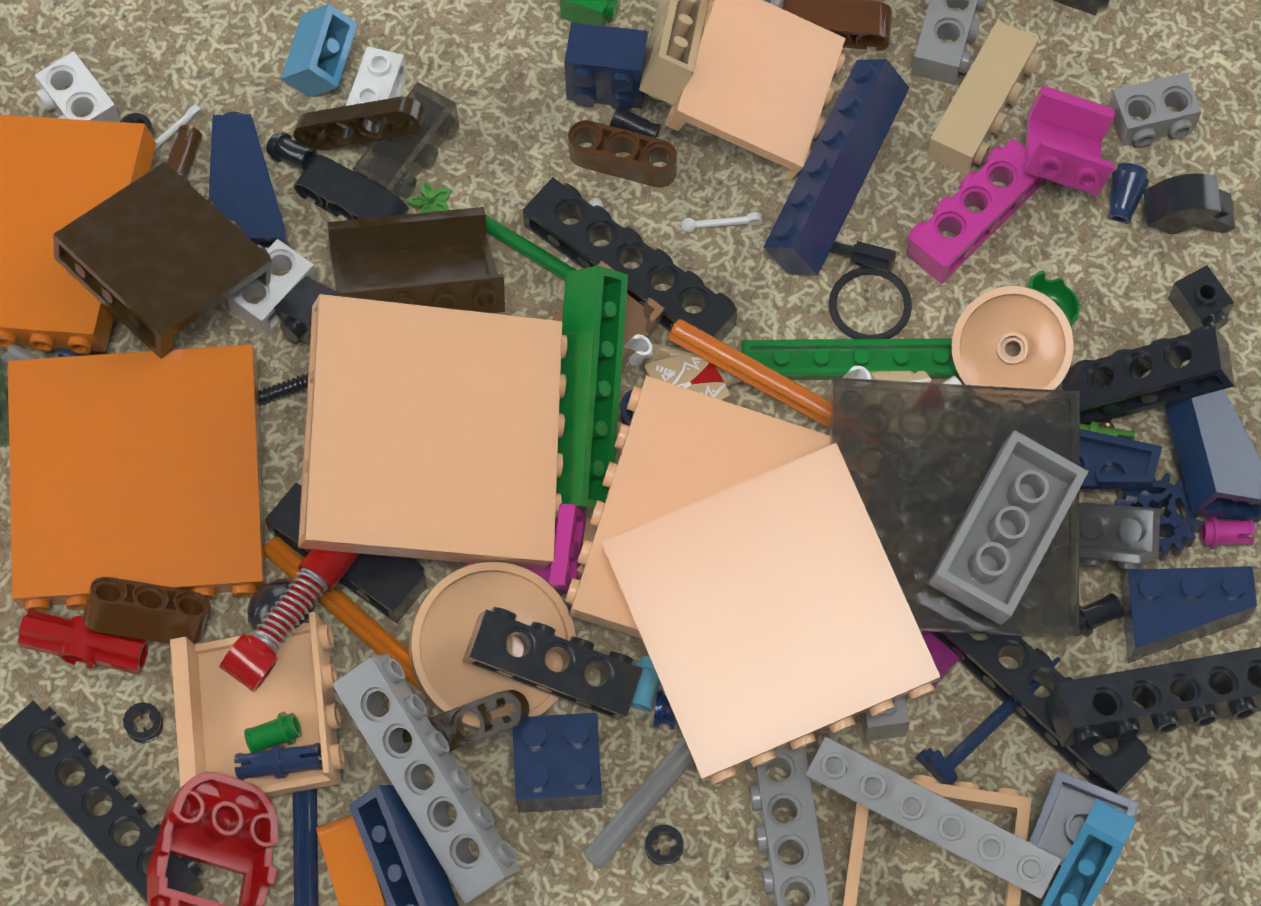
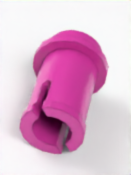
[1199,516,1255,549]

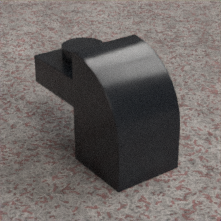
[1143,173,1235,234]

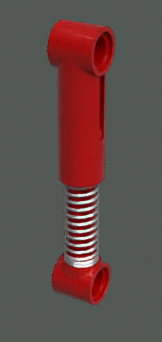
[219,549,360,693]

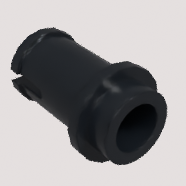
[610,106,661,138]
[266,132,318,170]
[1067,593,1124,636]

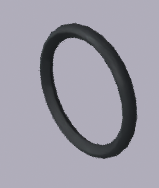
[829,267,912,339]

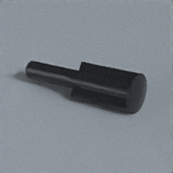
[830,241,896,273]

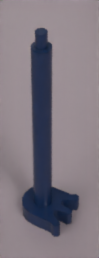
[915,657,1061,785]

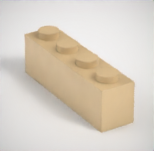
[639,0,709,105]
[927,20,1040,175]

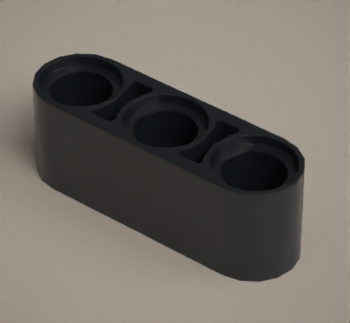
[293,154,409,220]

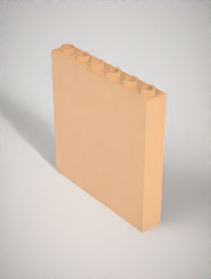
[298,294,567,569]
[565,376,882,639]
[601,443,940,785]

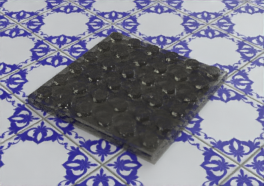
[830,377,1080,639]

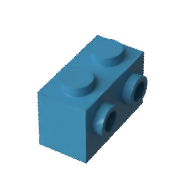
[281,4,358,97]

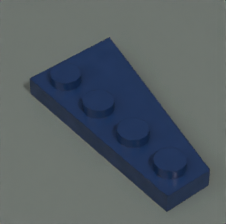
[981,412,1162,489]

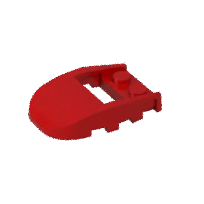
[147,772,278,906]

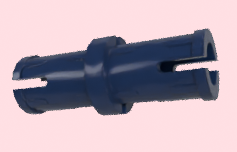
[234,743,323,780]

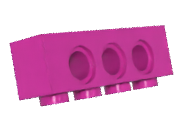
[906,138,1045,284]

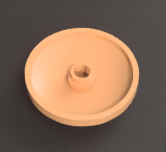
[409,562,576,729]

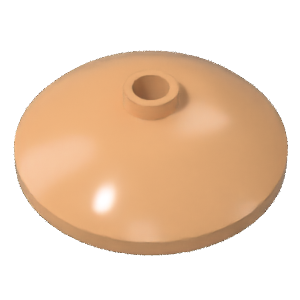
[952,286,1074,407]

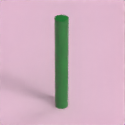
[486,215,576,281]

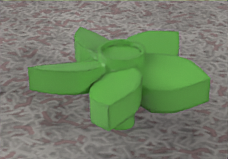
[406,181,451,213]

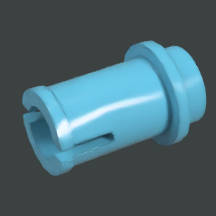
[630,656,660,712]

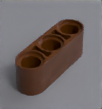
[782,0,892,51]
[568,120,677,188]
[82,577,211,644]

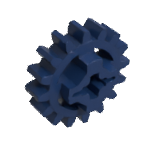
[1113,473,1202,561]

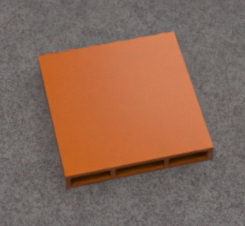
[0,115,156,354]
[8,344,267,613]

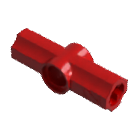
[18,610,150,675]

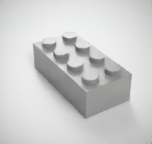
[927,430,1089,625]

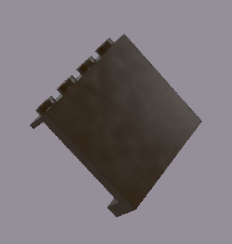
[53,161,272,359]
[327,207,505,313]

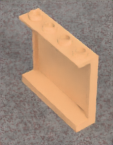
[664,0,846,181]
[170,612,346,797]

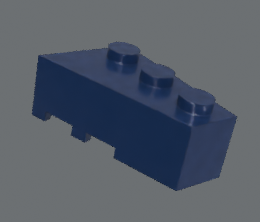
[1121,566,1257,664]

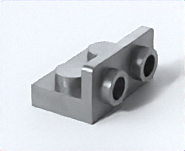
[1066,502,1160,569]

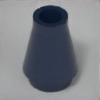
[1108,163,1149,224]

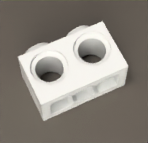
[346,46,407,141]
[35,51,120,122]
[227,239,318,337]

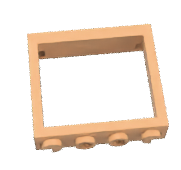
[842,775,1032,906]

